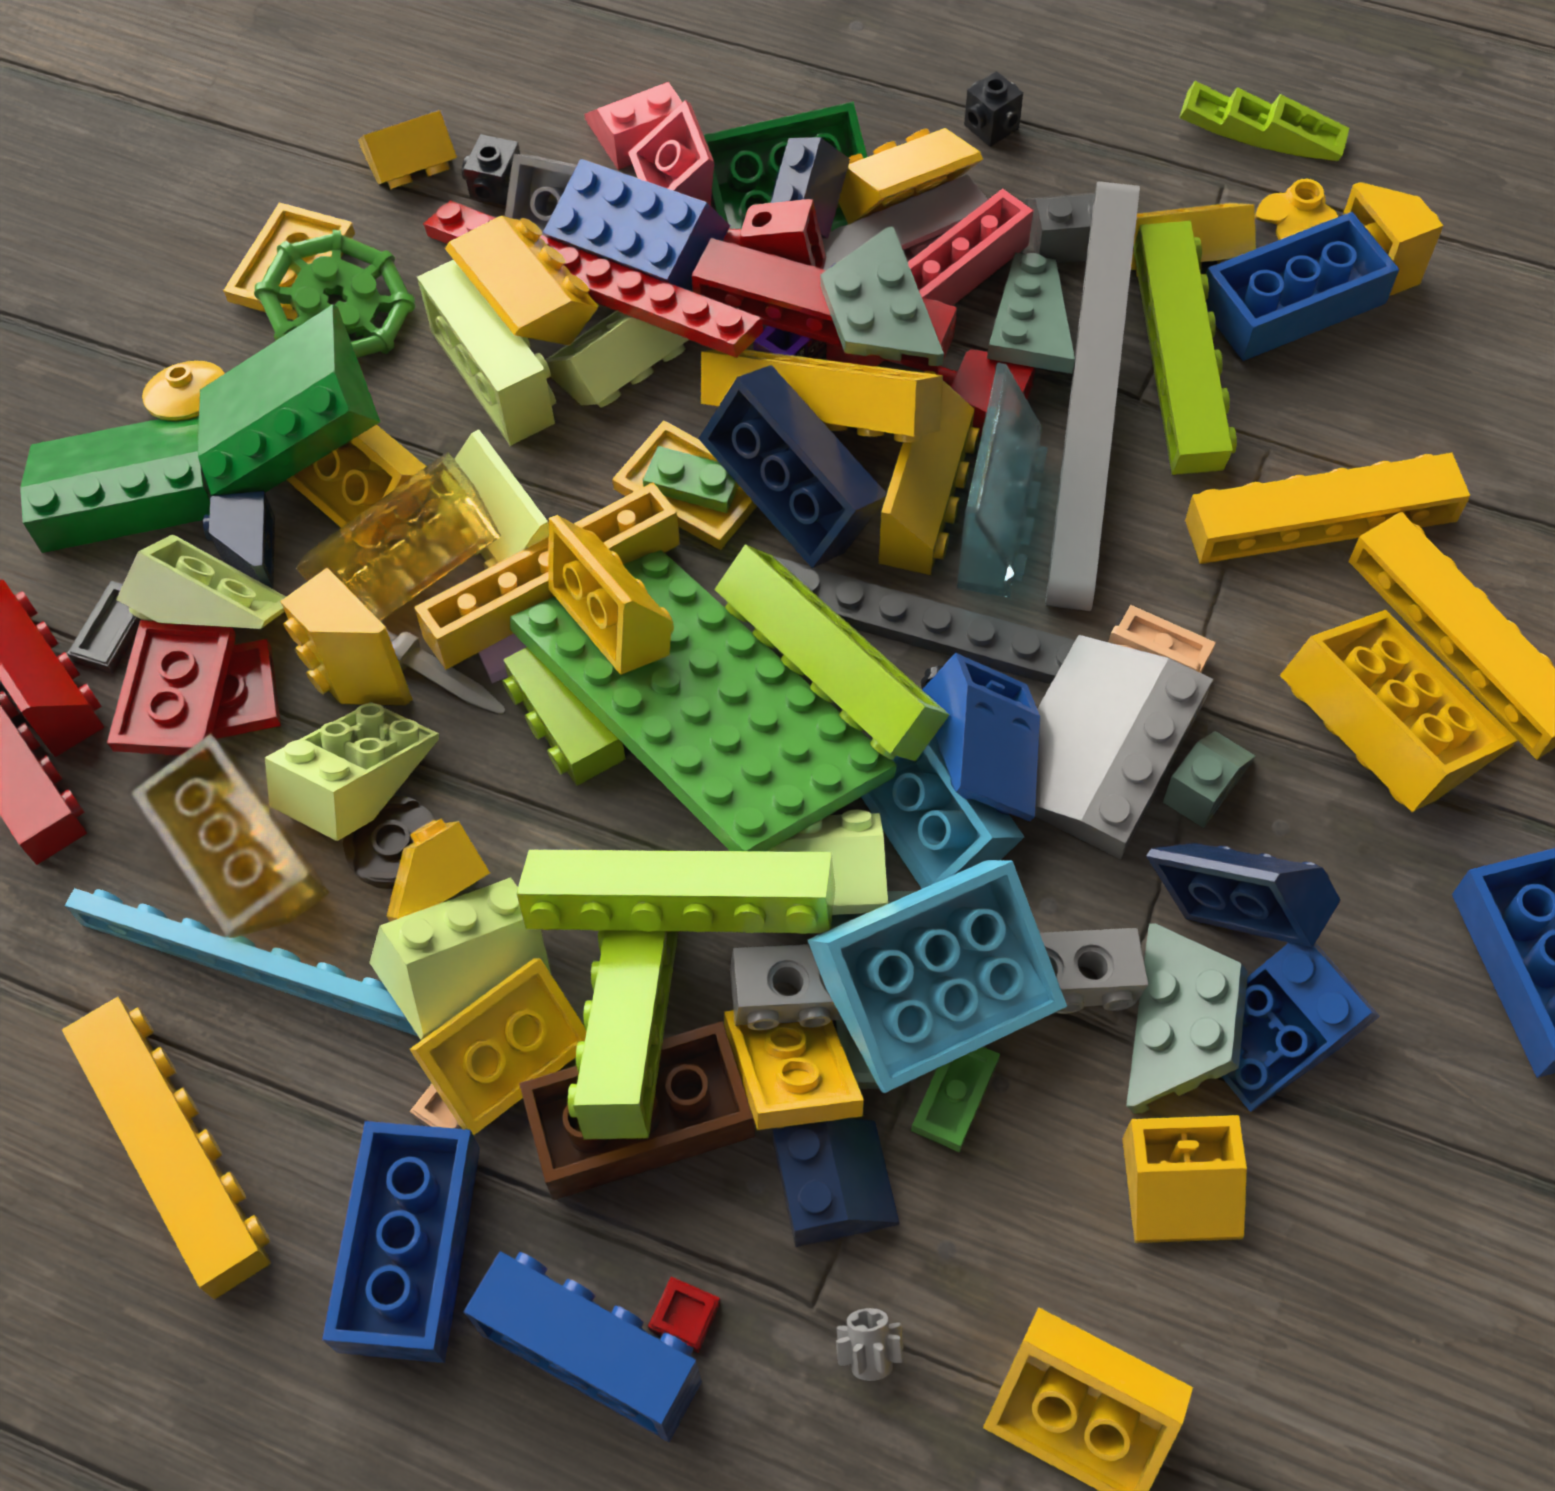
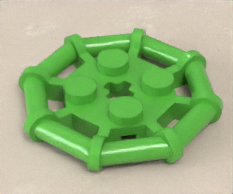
[254,230,415,358]

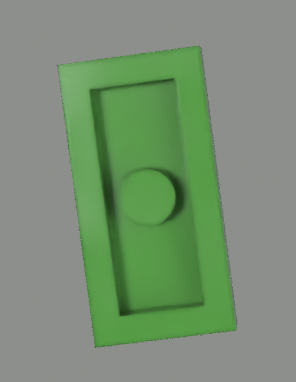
[643,446,739,513]
[911,1047,1000,1152]

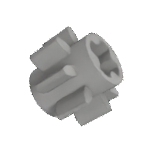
[836,1308,904,1381]

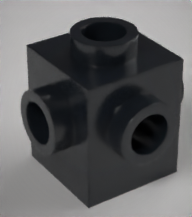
[964,71,1023,147]
[461,134,520,205]

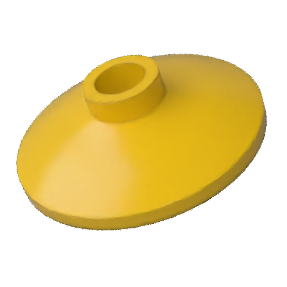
[142,361,225,421]

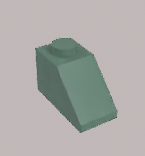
[1163,731,1256,828]

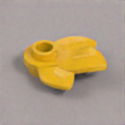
[1255,179,1338,240]

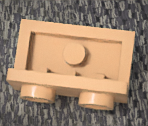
[1109,605,1216,673]

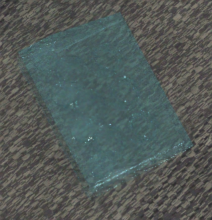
[957,363,1048,598]

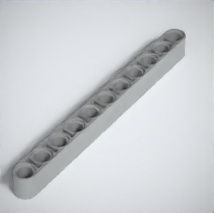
[1045,181,1140,611]

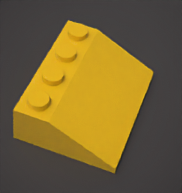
[1280,610,1518,812]

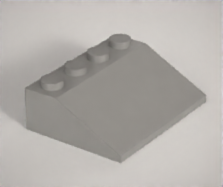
[1035,635,1213,860]

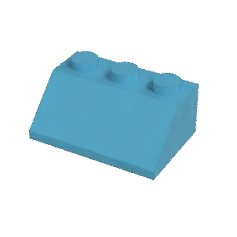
[861,735,1024,889]

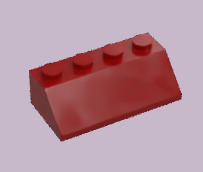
[0,579,104,757]

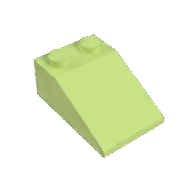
[116,534,286,629]

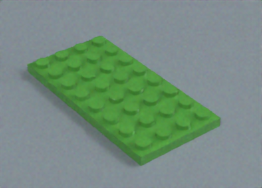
[510,550,897,852]

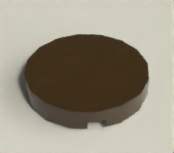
[343,796,436,889]

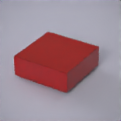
[648,1276,721,1353]

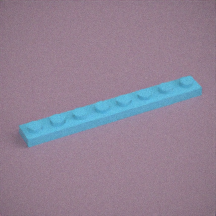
[65,888,418,1036]

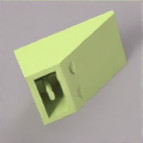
[265,702,439,841]

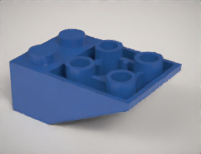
[922,653,1040,821]
[1221,943,1380,1112]

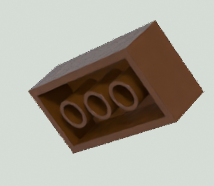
[519,1021,755,1200]

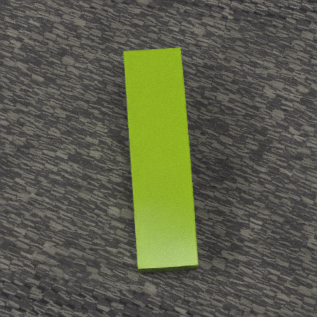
[1179,81,1350,161]

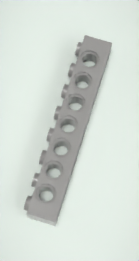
[730,928,1148,1030]

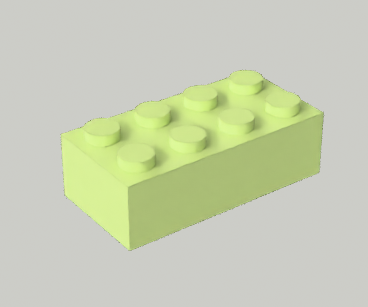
[417,260,556,446]

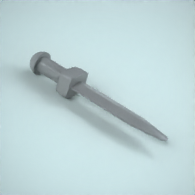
[387,630,505,714]

